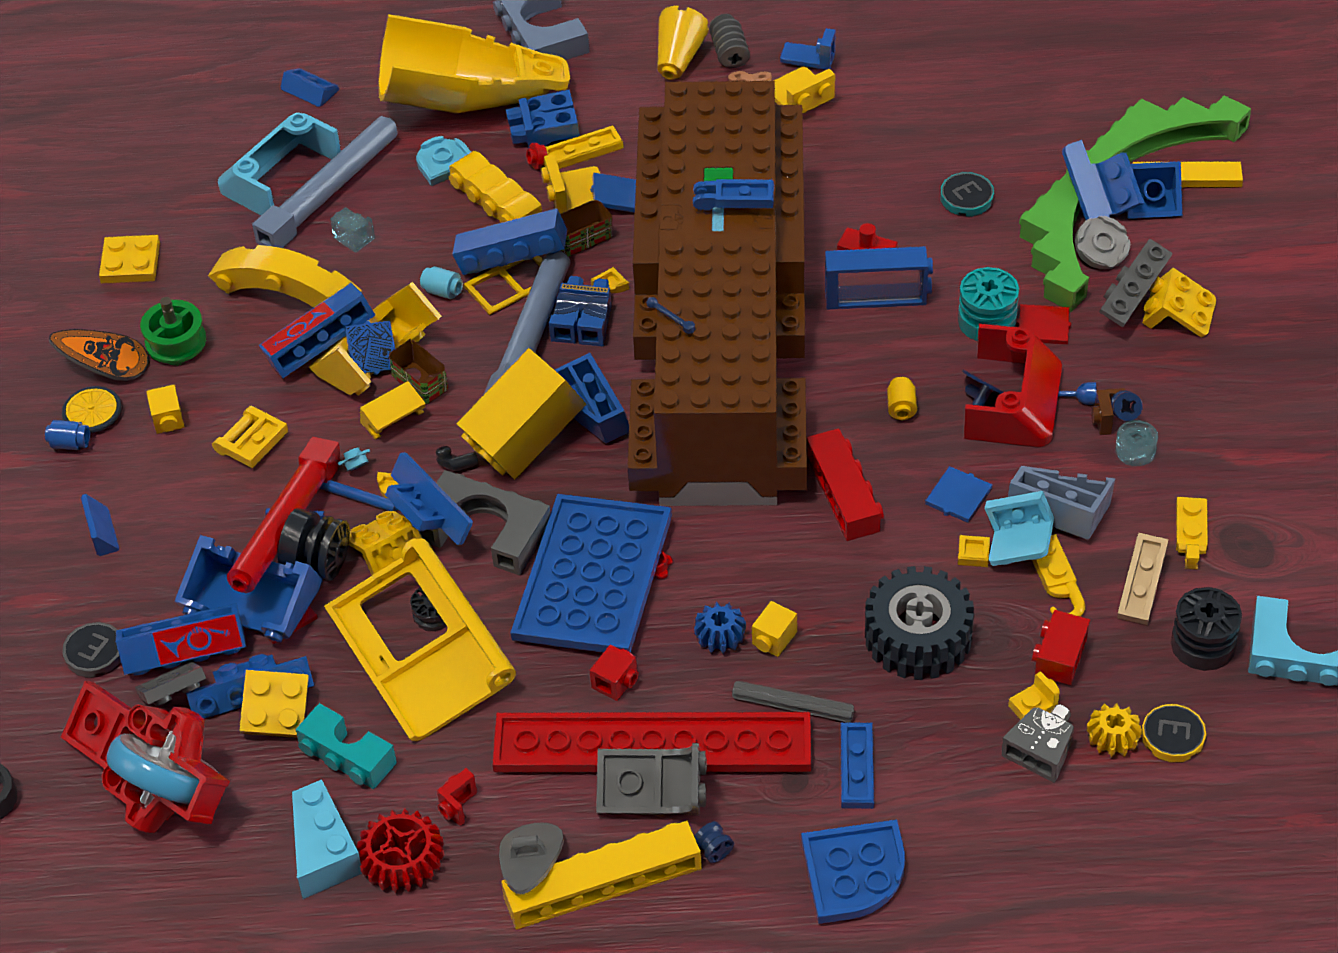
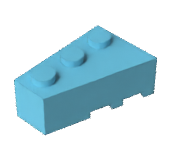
[292,779,362,899]

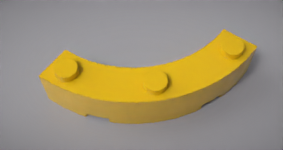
[208,245,362,307]

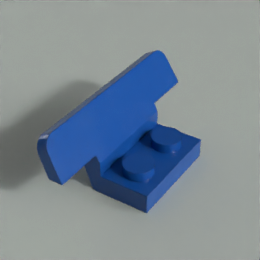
[1062,140,1144,220]

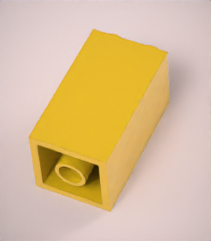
[456,348,586,480]

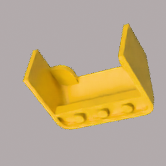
[309,282,441,396]

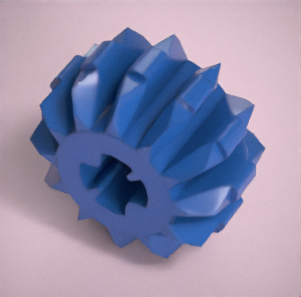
[694,601,746,655]

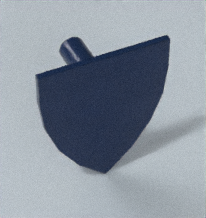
[962,369,1004,406]

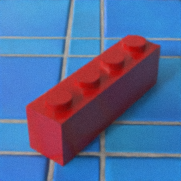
[806,428,884,541]

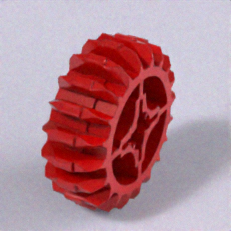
[356,808,444,893]

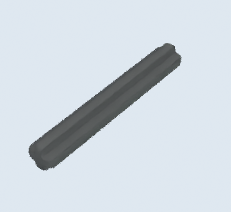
[732,681,854,722]

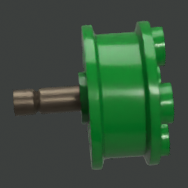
[140,297,206,365]

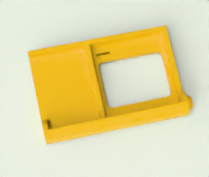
[324,538,516,741]

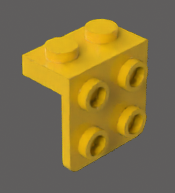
[774,67,835,113]
[541,154,600,214]
[1142,268,1216,337]

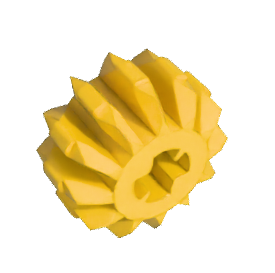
[1087,703,1142,758]

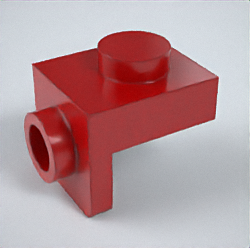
[437,768,477,826]

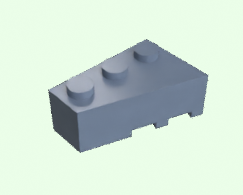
[1008,466,1115,540]

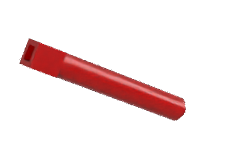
[227,436,341,593]

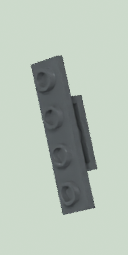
[1099,238,1173,327]

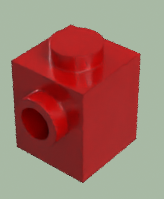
[590,644,639,701]

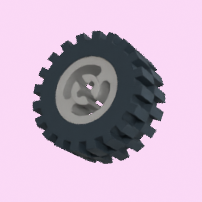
[865,566,974,680]

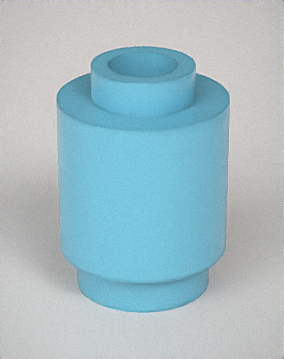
[420,266,463,299]

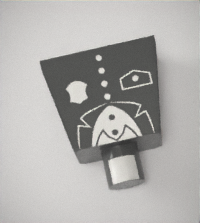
[1001,705,1074,783]

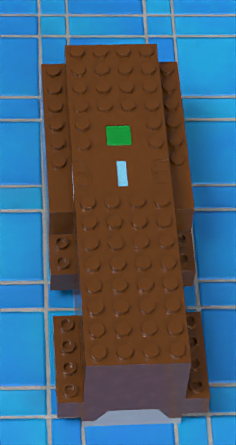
[628,81,807,506]

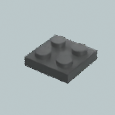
[135,662,206,706]

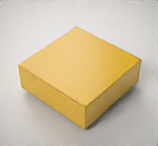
[958,535,990,567]

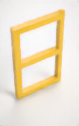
[464,256,543,315]

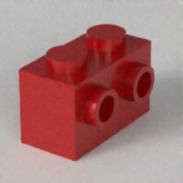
[1032,610,1090,685]

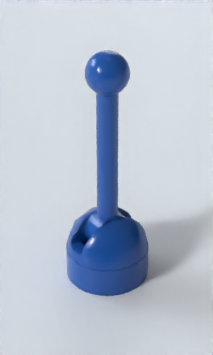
[1058,382,1097,405]

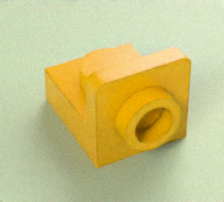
[1008,671,1060,720]

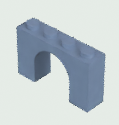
[493,0,589,60]

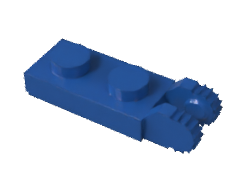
[693,179,774,210]

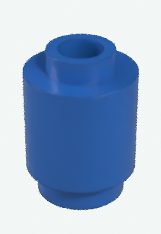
[45,420,90,450]

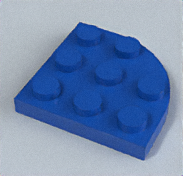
[801,819,905,924]

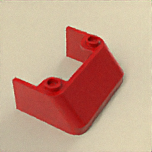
[964,324,1062,447]

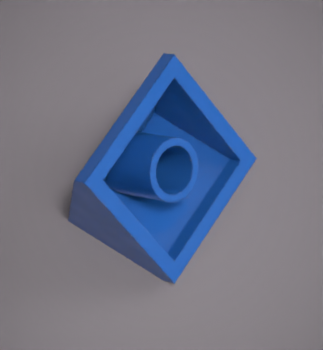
[1126,161,1182,218]

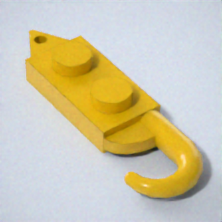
[1032,534,1085,617]

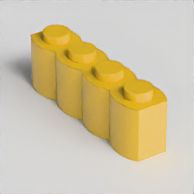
[449,151,542,223]

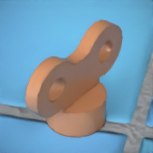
[728,71,772,81]

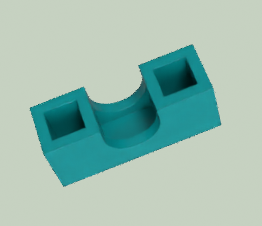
[296,703,397,790]

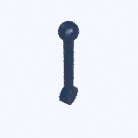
[647,297,695,334]

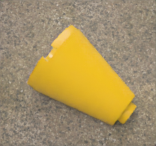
[657,6,709,80]

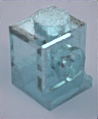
[330,207,375,253]

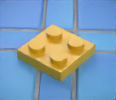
[99,235,160,283]
[239,670,309,738]

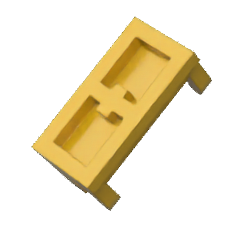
[360,381,426,439]

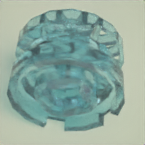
[1115,420,1158,466]

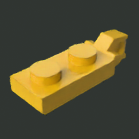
[1176,497,1208,570]

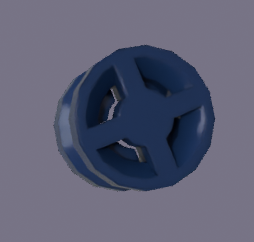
[1111,390,1143,421]
[694,821,734,863]

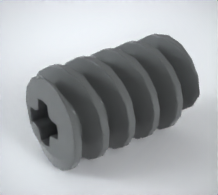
[709,13,750,68]

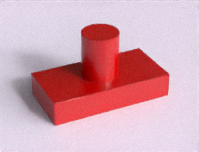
[837,223,898,250]

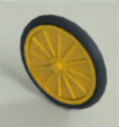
[62,386,122,433]

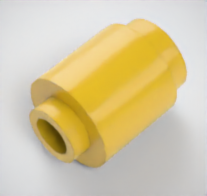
[887,377,917,420]

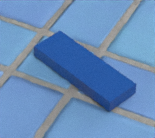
[841,722,874,809]

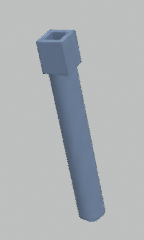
[252,116,398,248]
[484,251,570,394]

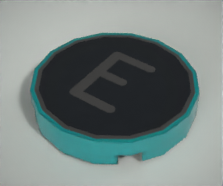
[941,172,994,216]

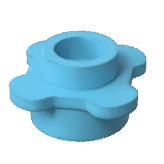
[338,447,371,471]

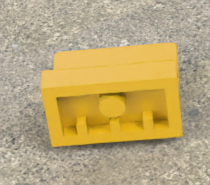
[349,511,422,575]

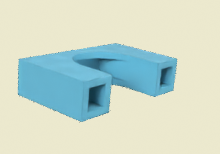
[1248,596,1338,686]

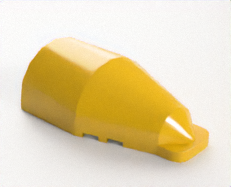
[378,14,570,113]

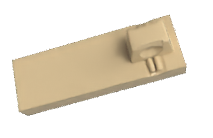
[1117,533,1168,625]

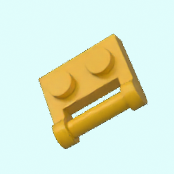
[212,406,288,468]

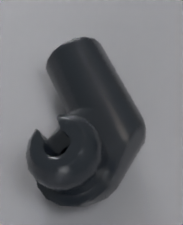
[436,446,479,471]

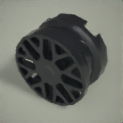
[410,587,447,632]

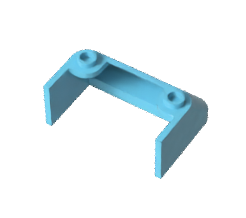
[218,113,341,215]

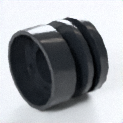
[277,508,350,581]
[1170,587,1242,671]

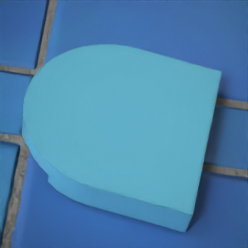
[416,136,471,186]

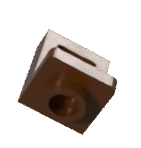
[1091,388,1125,435]

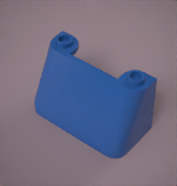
[174,535,323,642]

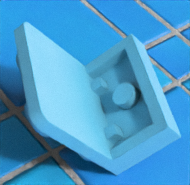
[984,491,1054,566]

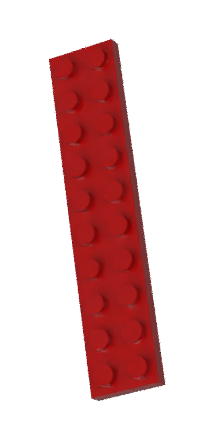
[493,712,811,772]

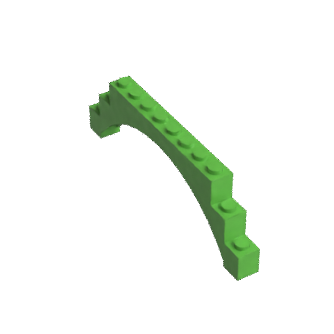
[1019,96,1251,312]

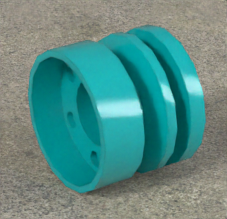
[958,267,1019,341]

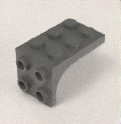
[596,743,707,815]

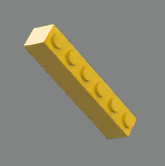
[501,821,702,930]

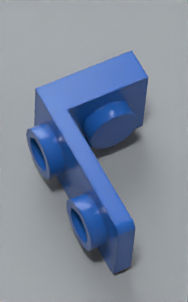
[780,28,836,69]

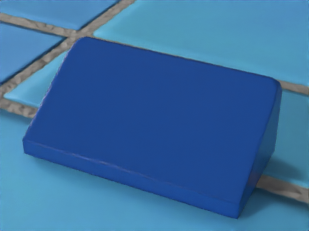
[281,68,339,107]
[81,494,119,556]

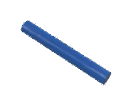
[319,480,397,512]

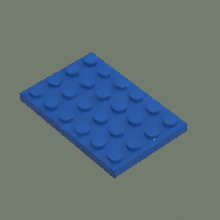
[510,494,672,653]

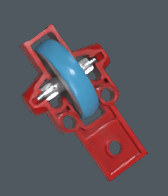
[61,681,230,833]

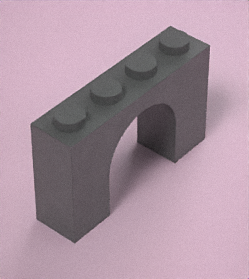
[419,470,551,575]

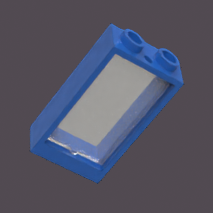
[825,246,933,310]

